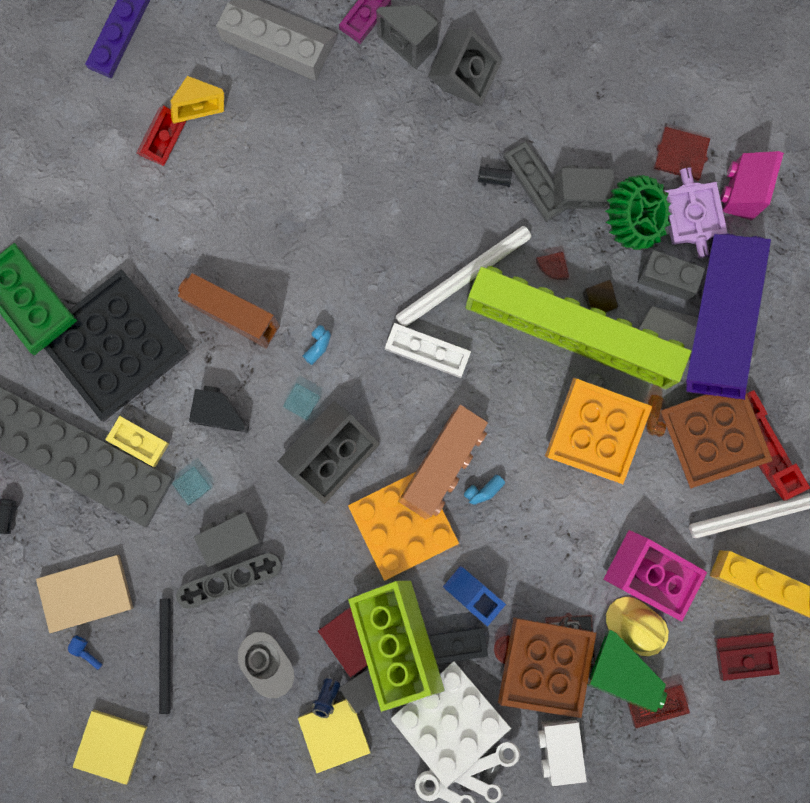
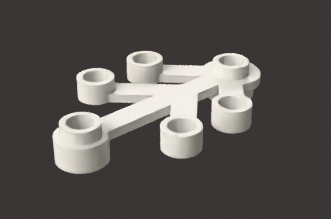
[415,742,520,803]

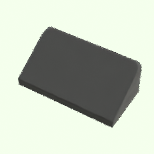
[339,669,377,714]

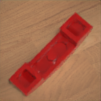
[747,390,810,501]

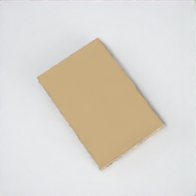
[36,555,134,634]

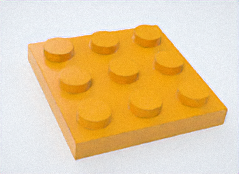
[545,378,652,484]
[348,472,459,581]

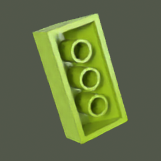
[348,580,445,712]

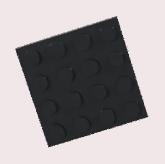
[44,269,190,422]

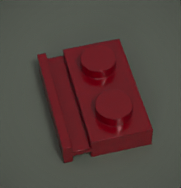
[714,632,780,681]

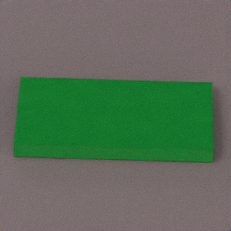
[0,243,77,356]

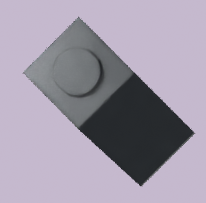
[189,386,249,433]

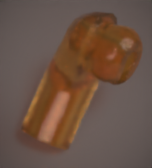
[646,395,666,437]

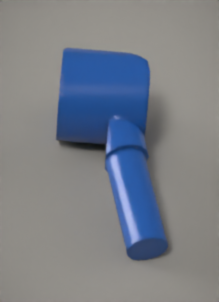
[68,635,103,670]

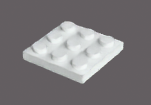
[391,662,512,788]

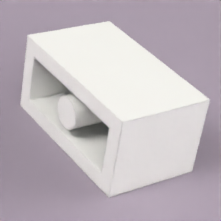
[537,718,587,786]

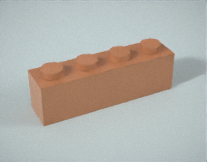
[398,405,488,519]

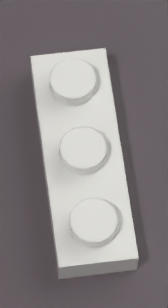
[385,323,471,378]

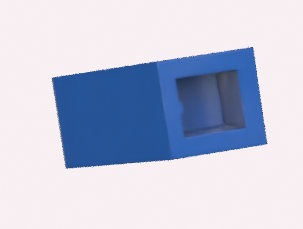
[443,565,506,627]

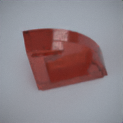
[536,252,569,280]

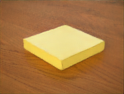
[298,699,371,773]
[73,710,147,785]

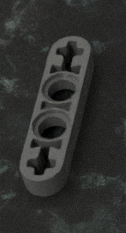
[176,553,282,609]

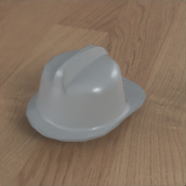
[238,632,294,698]

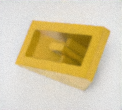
[170,76,224,124]

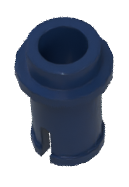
[312,678,341,718]

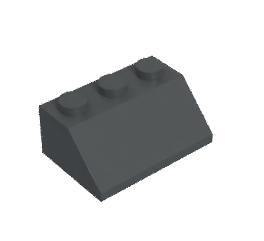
[277,401,380,504]

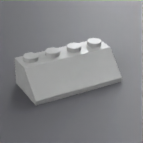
[216,0,338,81]

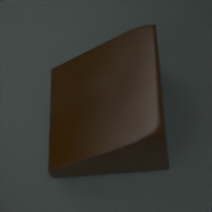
[583,280,618,313]

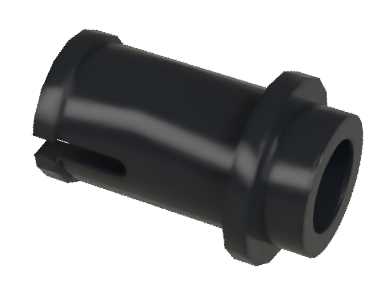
[478,164,512,187]
[0,498,18,534]

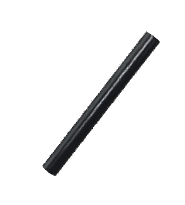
[159,598,171,714]

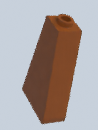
[178,273,280,349]

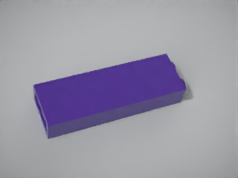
[686,233,771,400]

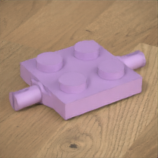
[665,168,728,259]

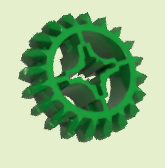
[605,175,672,250]

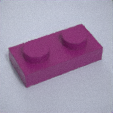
[339,0,391,44]

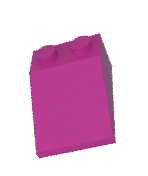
[603,530,707,622]

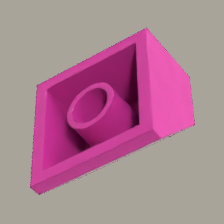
[720,151,784,220]

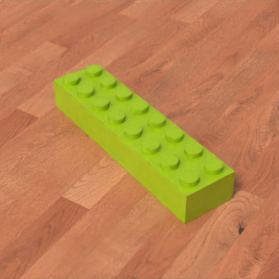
[465,266,692,390]

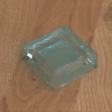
[283,383,321,421]
[172,467,212,506]

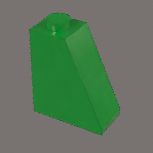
[587,630,667,712]

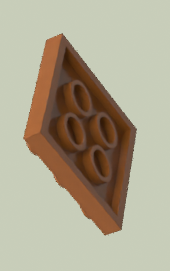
[661,394,773,489]
[498,617,596,718]

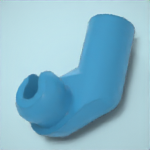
[302,325,331,365]
[464,475,505,505]

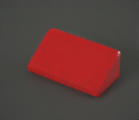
[136,105,186,166]

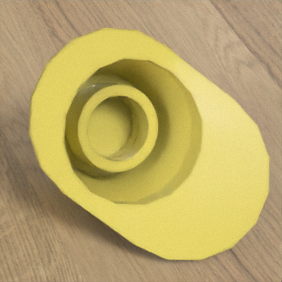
[606,597,669,656]

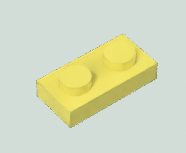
[105,416,169,467]

